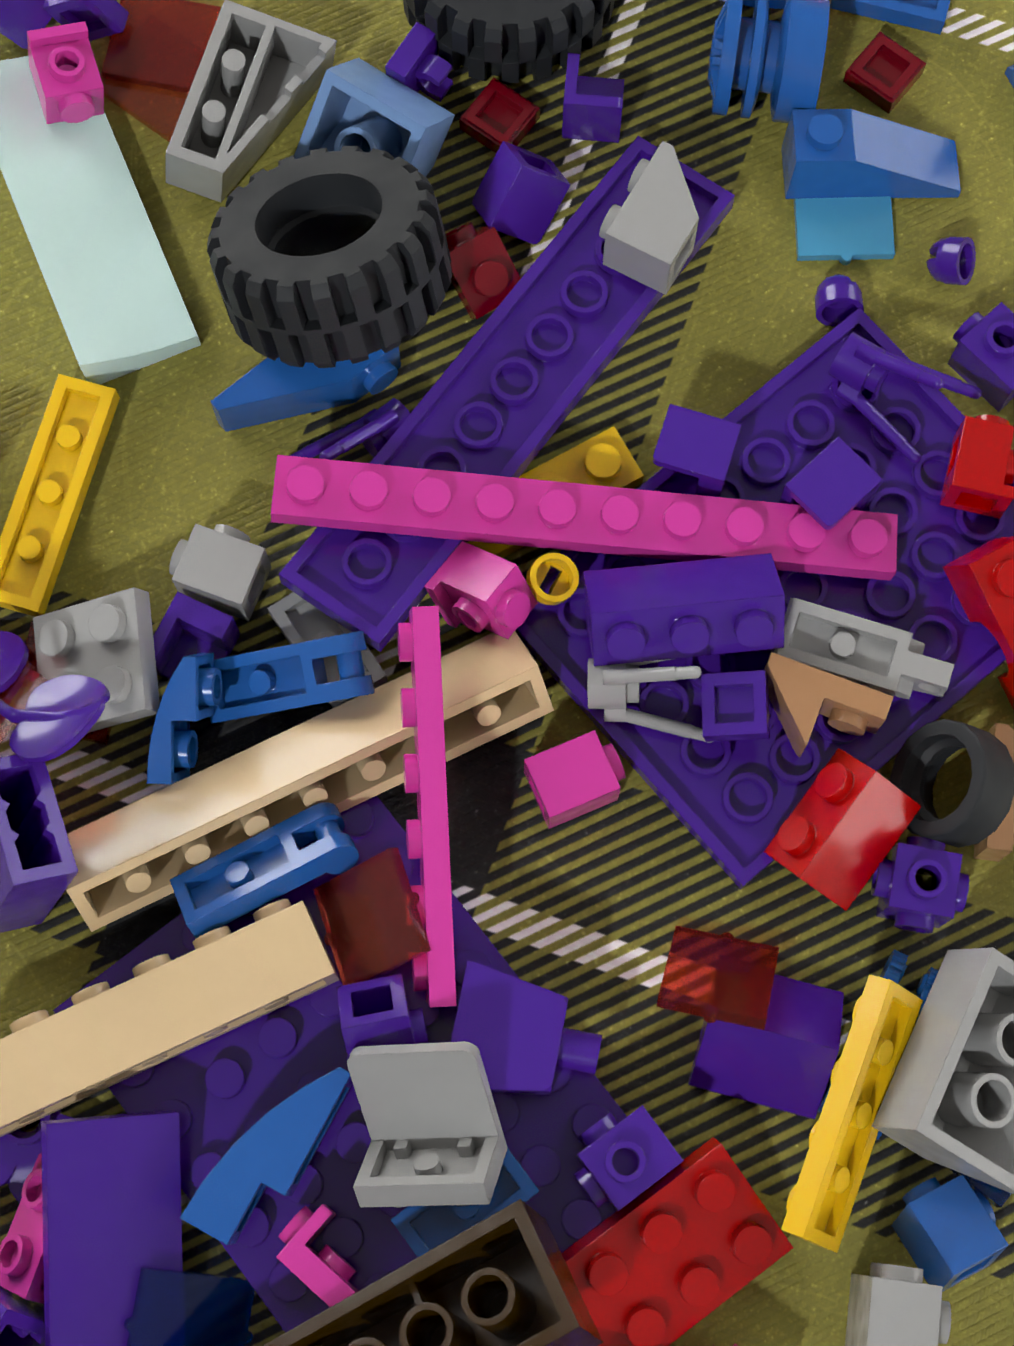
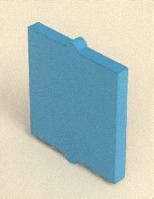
[793,196,895,265]

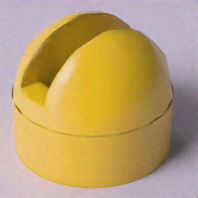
[526,552,579,605]

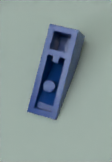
[781,109,961,199]
[210,346,401,432]

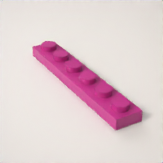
[398,606,457,1008]

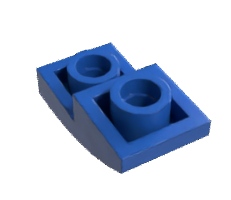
[147,653,223,784]

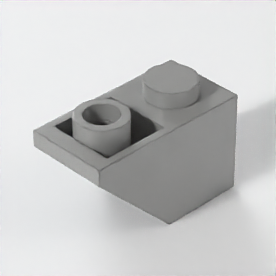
[599,141,699,295]

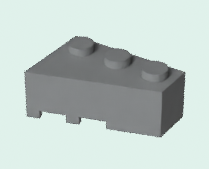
[166,0,337,203]

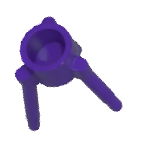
[829,332,982,464]
[289,398,410,460]

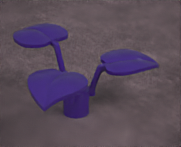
[0,630,110,763]

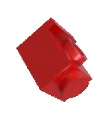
[940,415,1014,519]

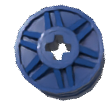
[707,0,830,123]

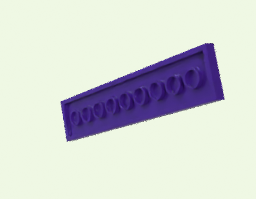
[279,136,735,652]

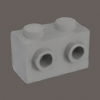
[845,1262,951,1346]

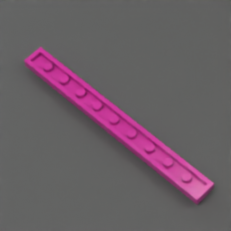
[271,455,898,581]

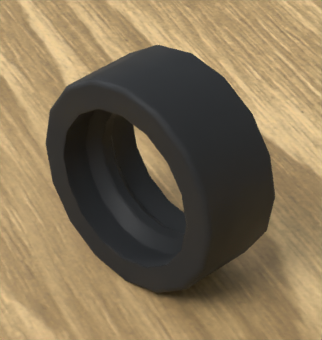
[890,719,1014,848]

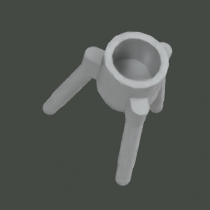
[587,658,714,743]

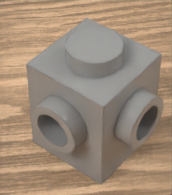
[169,523,272,621]

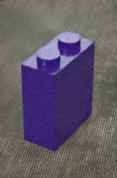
[0,755,78,933]

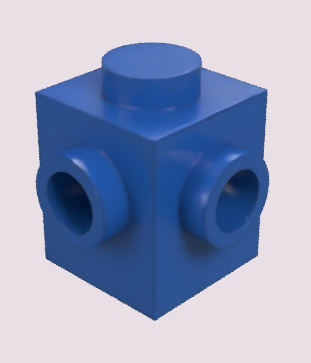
[891,1174,1009,1292]

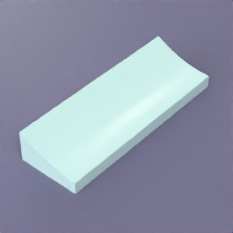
[0,56,201,385]

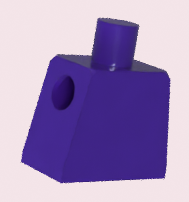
[451,960,602,1095]

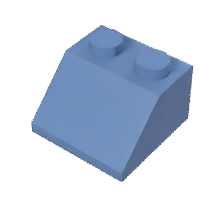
[294,58,455,177]

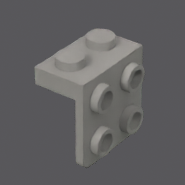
[347,1041,508,1208]

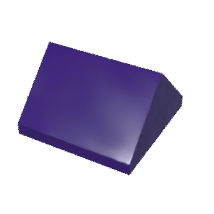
[688,959,844,1120]

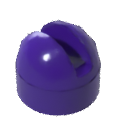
[926,236,976,285]
[814,274,864,327]

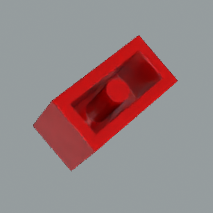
[764,748,922,911]

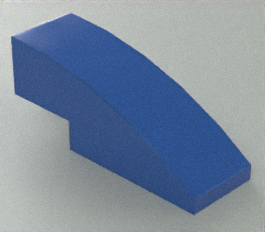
[180,1067,353,1245]

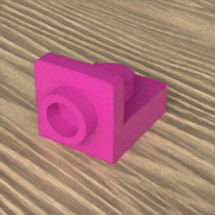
[276,1204,359,1307]

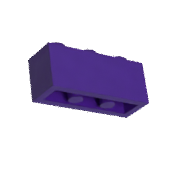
[583,553,785,667]

